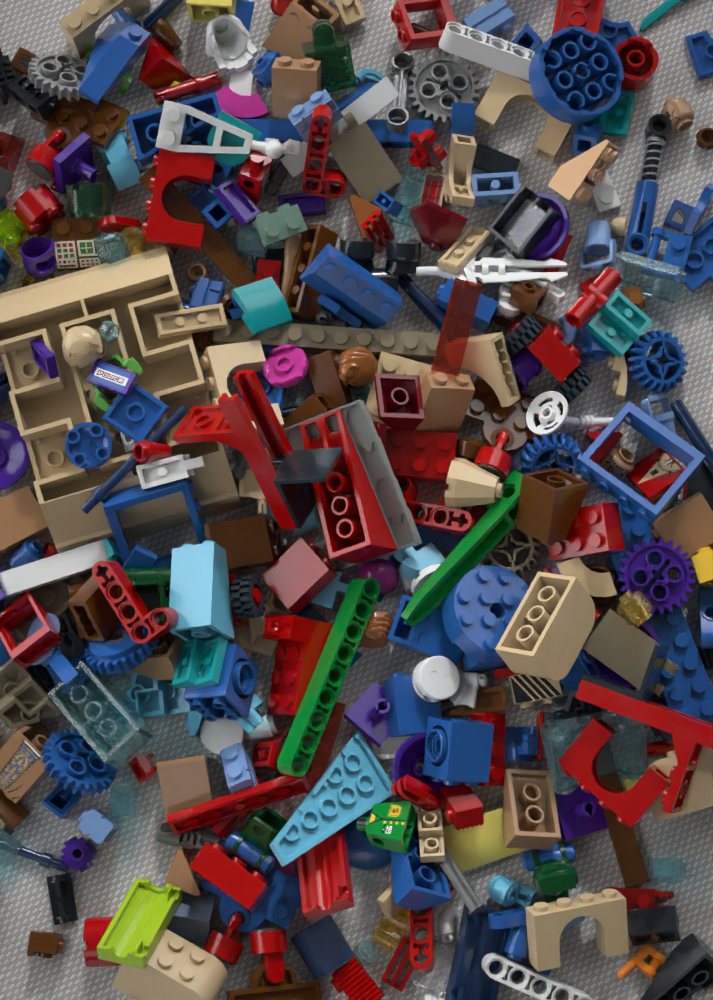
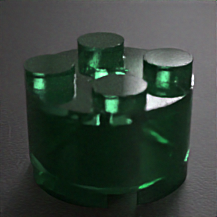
[66,182,114,218]

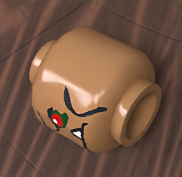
[661,97,695,132]
[599,447,634,481]

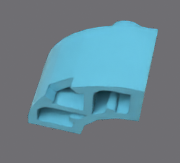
[97,130,144,192]

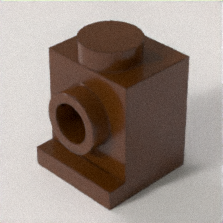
[508,281,549,316]
[27,930,66,958]

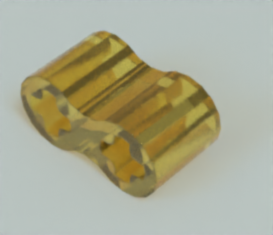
[370,907,410,953]

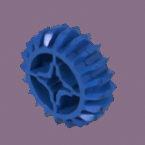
[627,330,689,393]
[520,432,583,477]

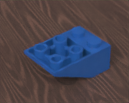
[387,594,463,666]

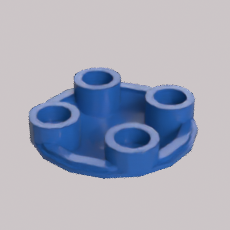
[65,422,113,469]

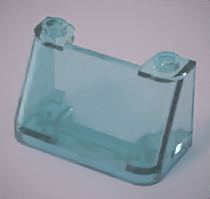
[540,709,649,795]

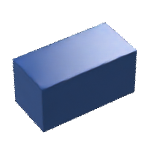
[373,190,404,218]

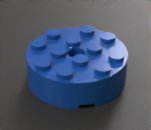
[529,26,624,124]
[442,566,529,665]

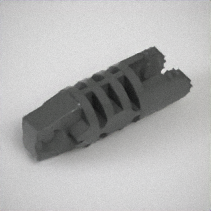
[157,823,220,852]

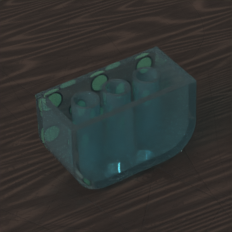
[47,661,155,769]

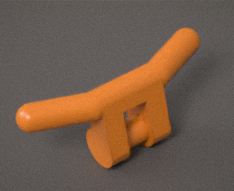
[616,944,667,980]

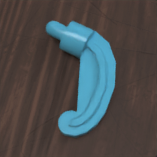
[353,69,384,85]

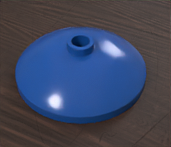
[345,801,391,870]

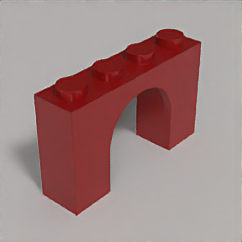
[141,148,215,252]
[557,716,671,828]

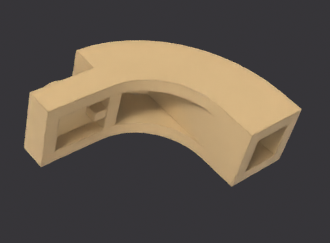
[444,134,477,208]

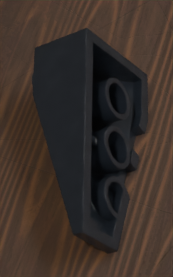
[641,933,713,1000]

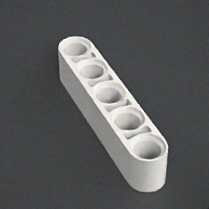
[439,22,535,82]
[0,540,109,598]
[481,953,593,1000]

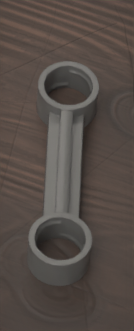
[386,51,414,133]

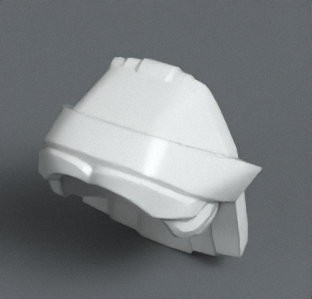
[206,13,258,73]

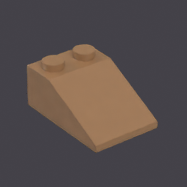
[130,631,185,680]
[502,769,561,850]

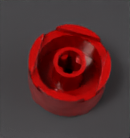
[615,37,659,90]
[10,184,66,237]
[83,916,121,967]

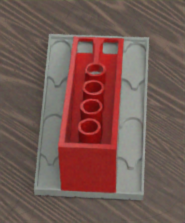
[283,399,422,571]

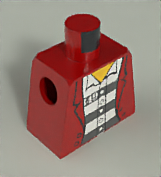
[238,150,273,206]

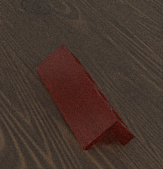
[431,278,482,376]

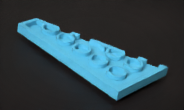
[269,730,393,867]

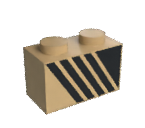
[508,674,562,709]

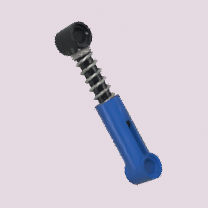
[624,114,671,261]

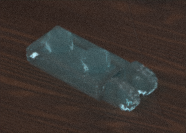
[390,162,427,227]

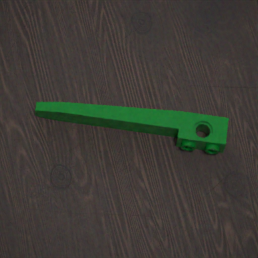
[401,470,522,627]

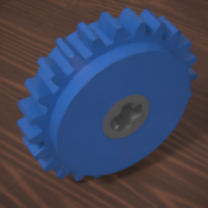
[84,622,159,675]

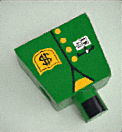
[356,801,417,854]

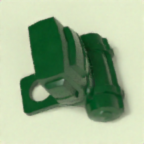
[123,566,171,622]

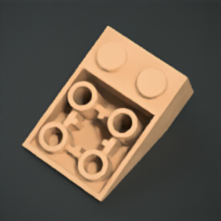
[548,139,620,206]

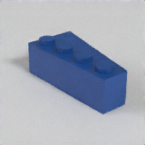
[127,92,221,167]

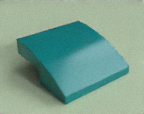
[592,91,636,138]
[232,277,292,335]
[585,290,652,358]
[172,637,228,688]

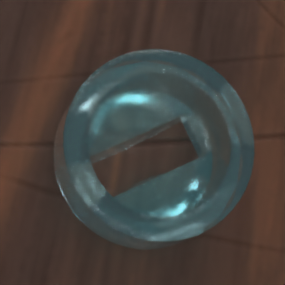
[99,320,120,342]

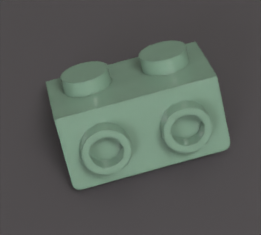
[251,203,308,247]

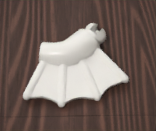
[448,666,487,709]
[416,901,459,943]

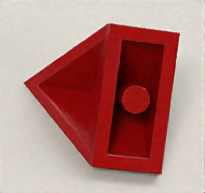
[138,38,193,90]
[251,729,290,772]

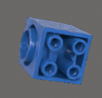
[183,644,259,722]
[423,716,494,786]

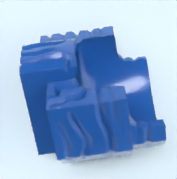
[505,726,538,762]

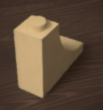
[445,332,521,407]

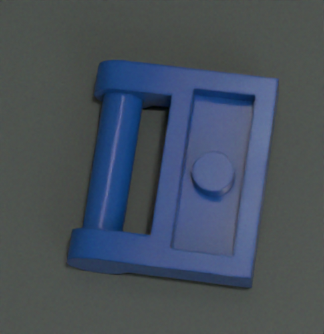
[641,227,693,282]

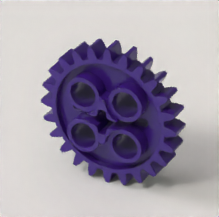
[617,537,696,615]

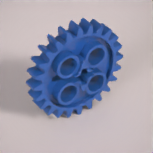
[41,728,118,796]

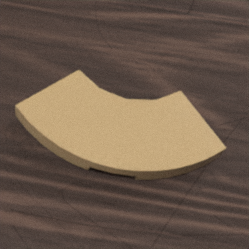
[557,557,617,597]

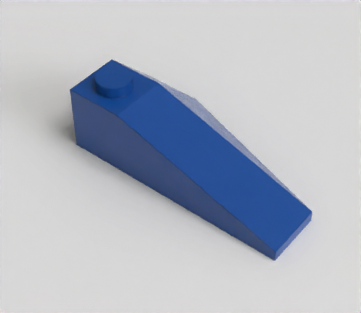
[391,826,452,911]

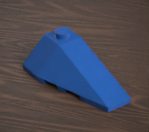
[78,21,151,104]

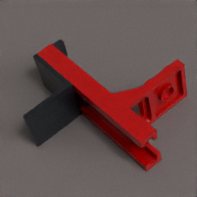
[173,370,343,529]
[564,643,713,814]

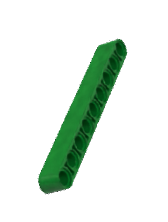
[277,578,380,777]

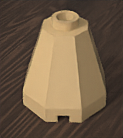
[444,458,503,509]

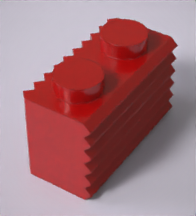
[439,783,484,831]
[331,956,385,1000]

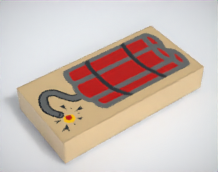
[419,172,446,206]

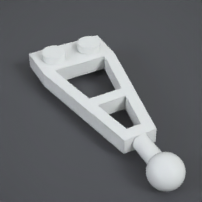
[155,100,283,159]

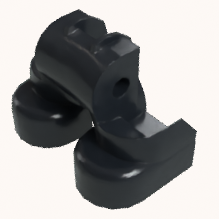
[339,237,422,292]

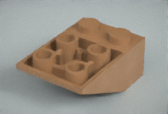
[263,0,341,59]

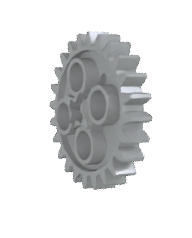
[27,51,88,101]
[407,52,481,126]

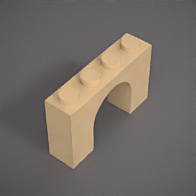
[59,0,151,59]
[474,71,574,163]
[200,340,284,437]
[525,888,629,972]

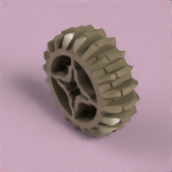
[481,526,541,578]

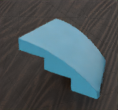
[120,672,194,721]

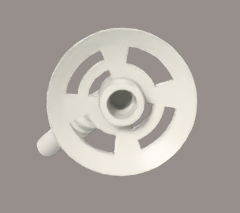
[526,391,615,435]

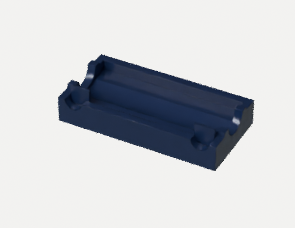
[445,903,511,1000]

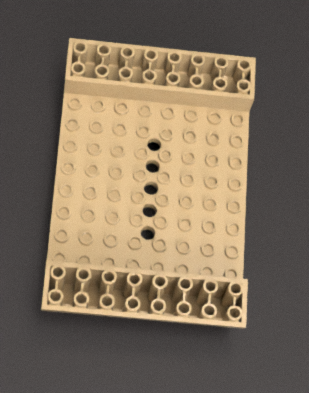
[0,246,242,553]

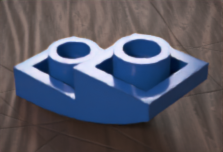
[449,103,475,143]

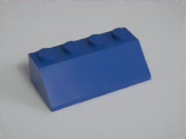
[300,243,403,329]

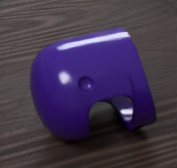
[20,237,57,278]
[510,348,543,392]

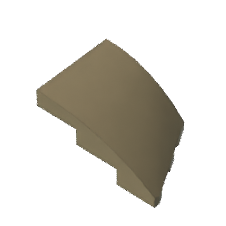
[0,658,63,730]

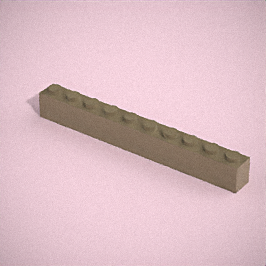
[213,319,447,363]

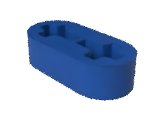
[488,908,526,929]

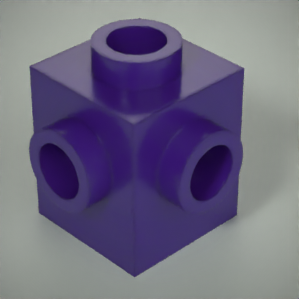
[60,836,97,873]

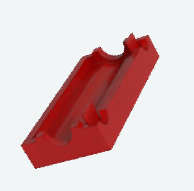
[552,0,606,35]
[297,826,354,921]

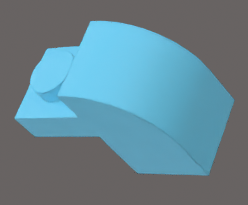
[393,543,445,580]
[309,572,351,611]

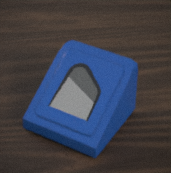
[663,199,694,233]

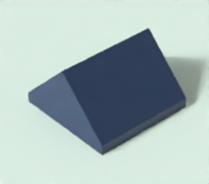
[290,915,355,980]

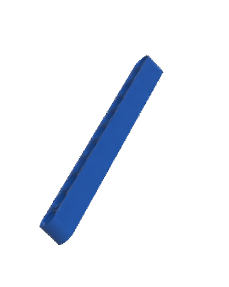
[186,119,434,148]

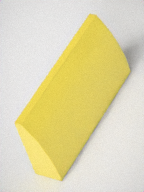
[443,807,529,872]

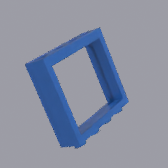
[575,401,705,525]
[103,478,207,568]

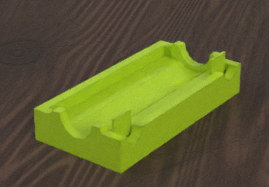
[97,878,182,969]

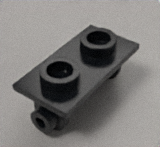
[46,872,78,925]

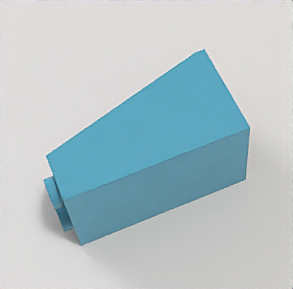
[169,540,234,642]

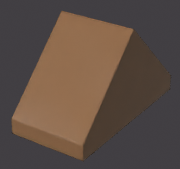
[164,848,203,896]

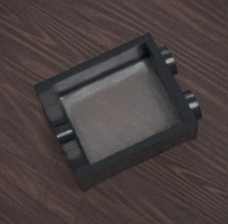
[488,185,563,260]

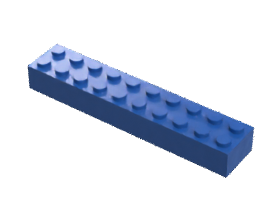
[605,500,713,722]

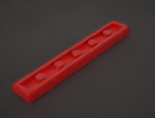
[166,774,312,835]

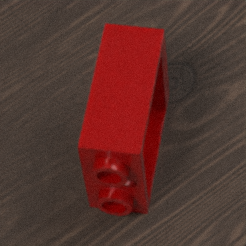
[391,0,457,52]
[0,592,62,669]

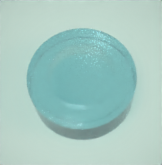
[354,940,378,966]

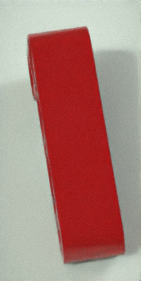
[302,104,346,199]
[396,476,478,535]
[92,561,179,644]
[410,873,457,974]

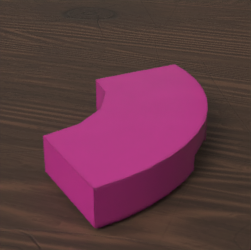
[216,86,270,119]

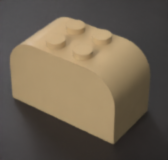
[495,572,595,681]
[647,746,713,823]
[112,929,228,1000]

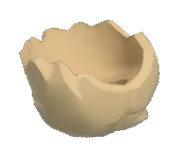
[62,326,103,368]

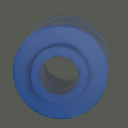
[9,539,44,569]
[504,925,528,962]

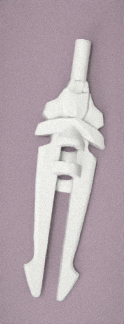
[416,255,568,286]

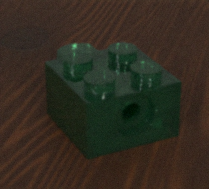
[301,19,357,93]

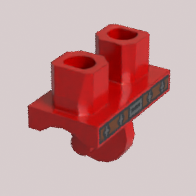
[409,128,448,172]

